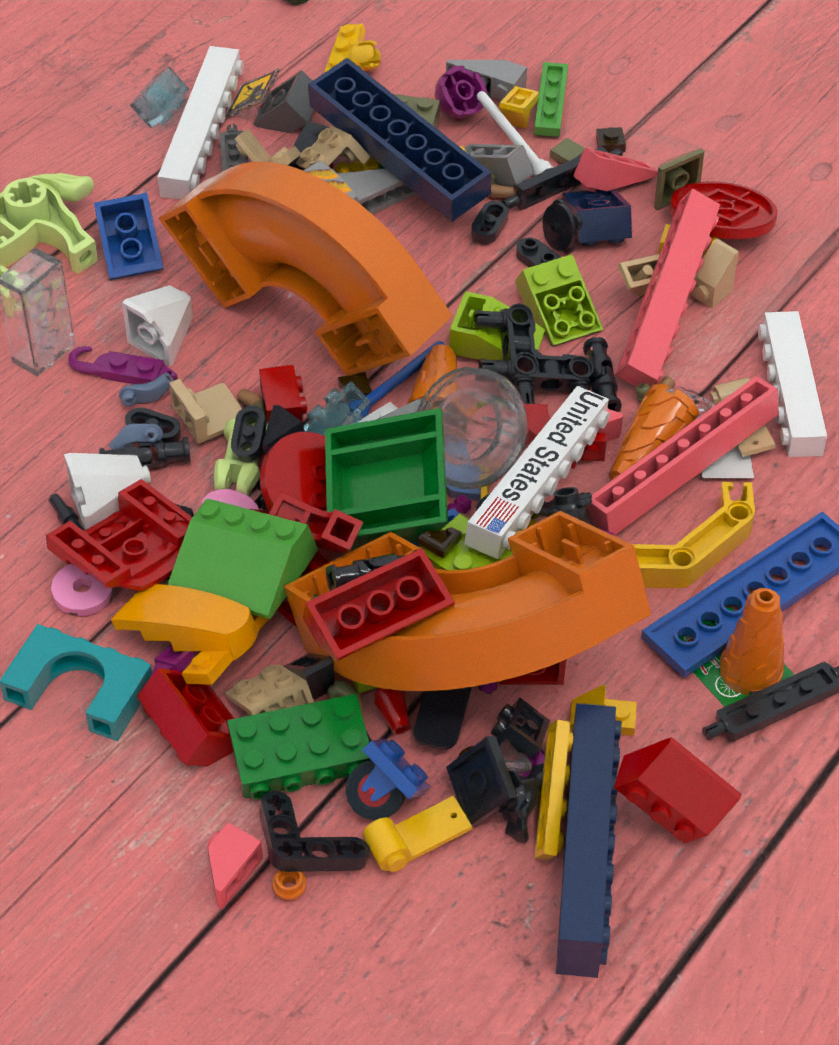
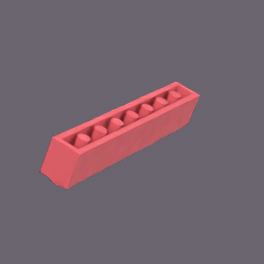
[615,188,720,387]
[587,376,779,536]

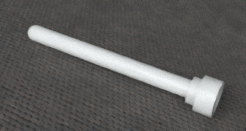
[477,91,553,177]

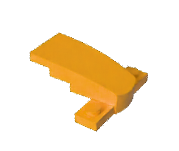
[111,584,269,685]

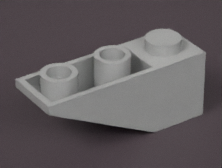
[446,60,527,101]

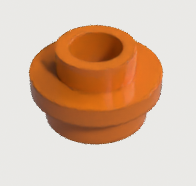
[272,870,307,900]

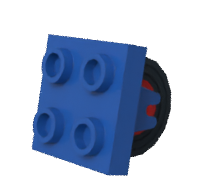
[346,739,431,820]

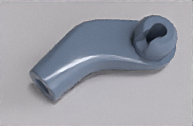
[119,372,174,407]
[109,424,163,449]

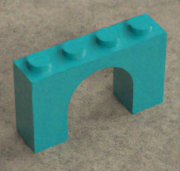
[0,624,152,742]

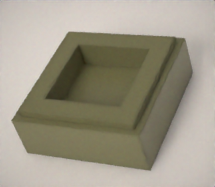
[550,138,585,164]

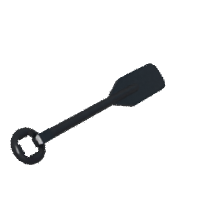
[413,494,490,749]

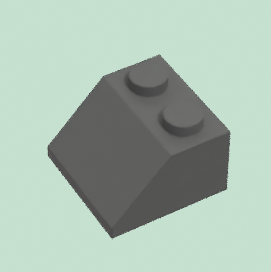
[253,70,315,133]

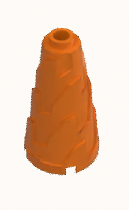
[406,344,463,440]
[609,384,700,481]
[719,588,784,696]

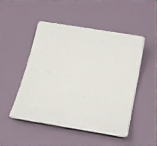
[701,446,754,478]

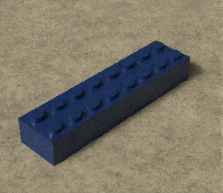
[308,58,492,222]
[556,703,622,978]

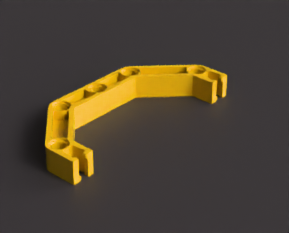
[480,478,755,588]

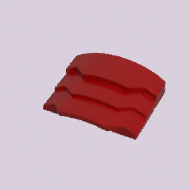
[46,479,192,591]

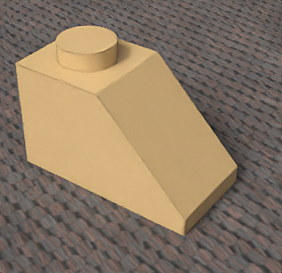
[690,238,739,308]
[618,254,660,296]

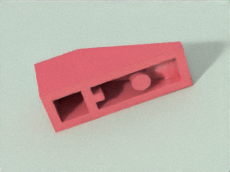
[573,147,658,192]

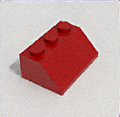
[136,668,235,766]
[614,737,741,843]

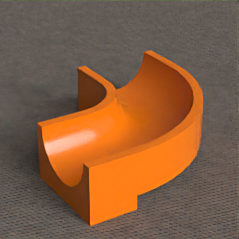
[158,162,453,376]
[283,511,651,691]

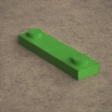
[534,62,568,137]

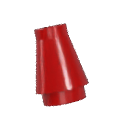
[374,688,411,735]

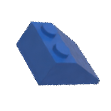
[94,193,164,280]

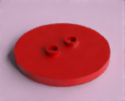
[669,181,778,239]
[260,432,327,548]

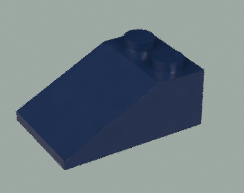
[562,189,632,246]

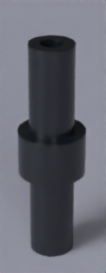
[48,494,85,531]

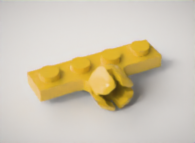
[324,23,381,73]

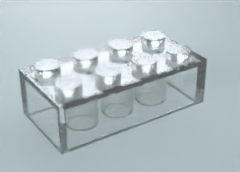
[0,248,75,377]

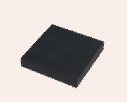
[446,736,518,827]

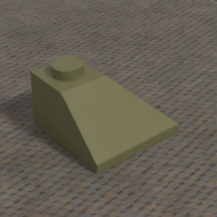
[654,148,705,210]

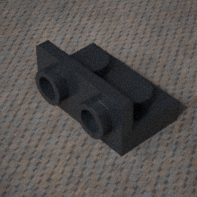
[490,697,550,758]

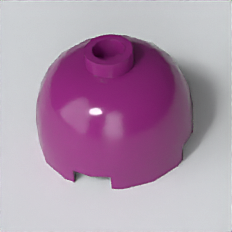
[434,65,487,119]

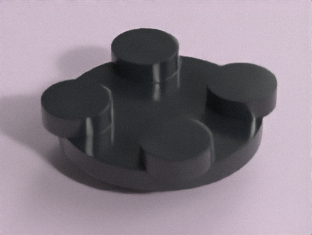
[543,199,582,253]

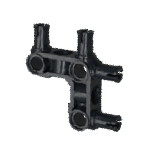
[473,303,594,410]

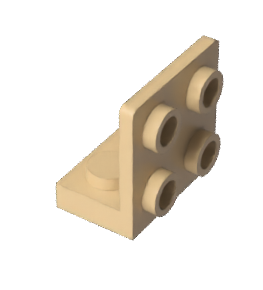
[296,125,371,170]
[235,129,301,165]
[169,379,242,444]
[225,664,314,716]

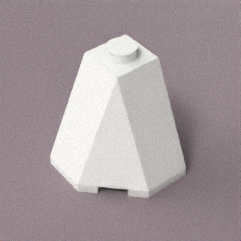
[122,285,193,367]
[64,453,151,530]

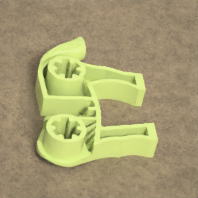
[0,173,98,316]

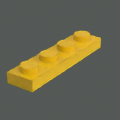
[534,720,573,860]

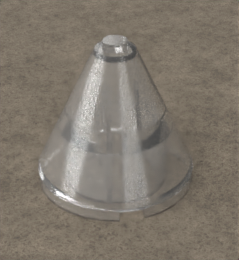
[417,367,530,489]

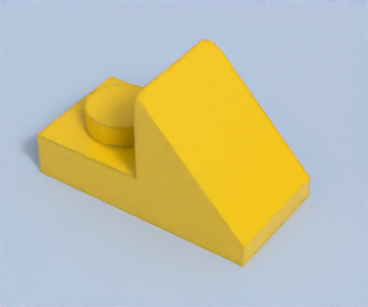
[499,86,539,128]
[570,685,637,736]

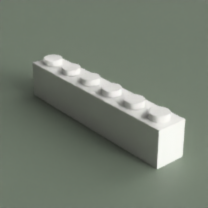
[758,311,827,457]

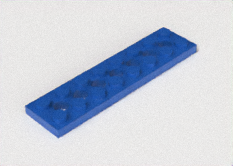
[641,512,839,678]

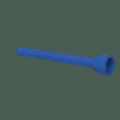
[344,341,444,423]

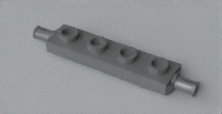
[220,124,248,172]

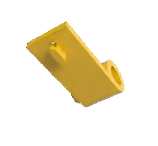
[362,795,473,872]

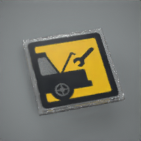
[225,68,280,120]

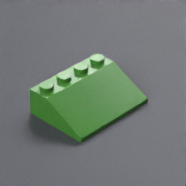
[168,498,318,619]

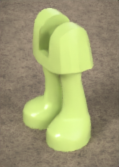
[214,418,268,496]

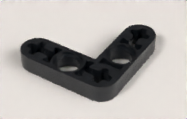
[259,791,369,872]

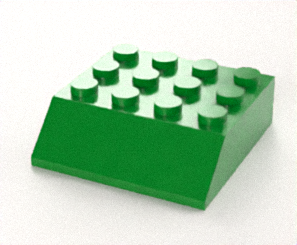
[325,408,448,554]

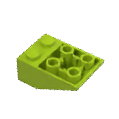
[515,254,603,347]
[449,291,545,360]

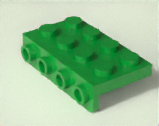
[227,694,371,799]

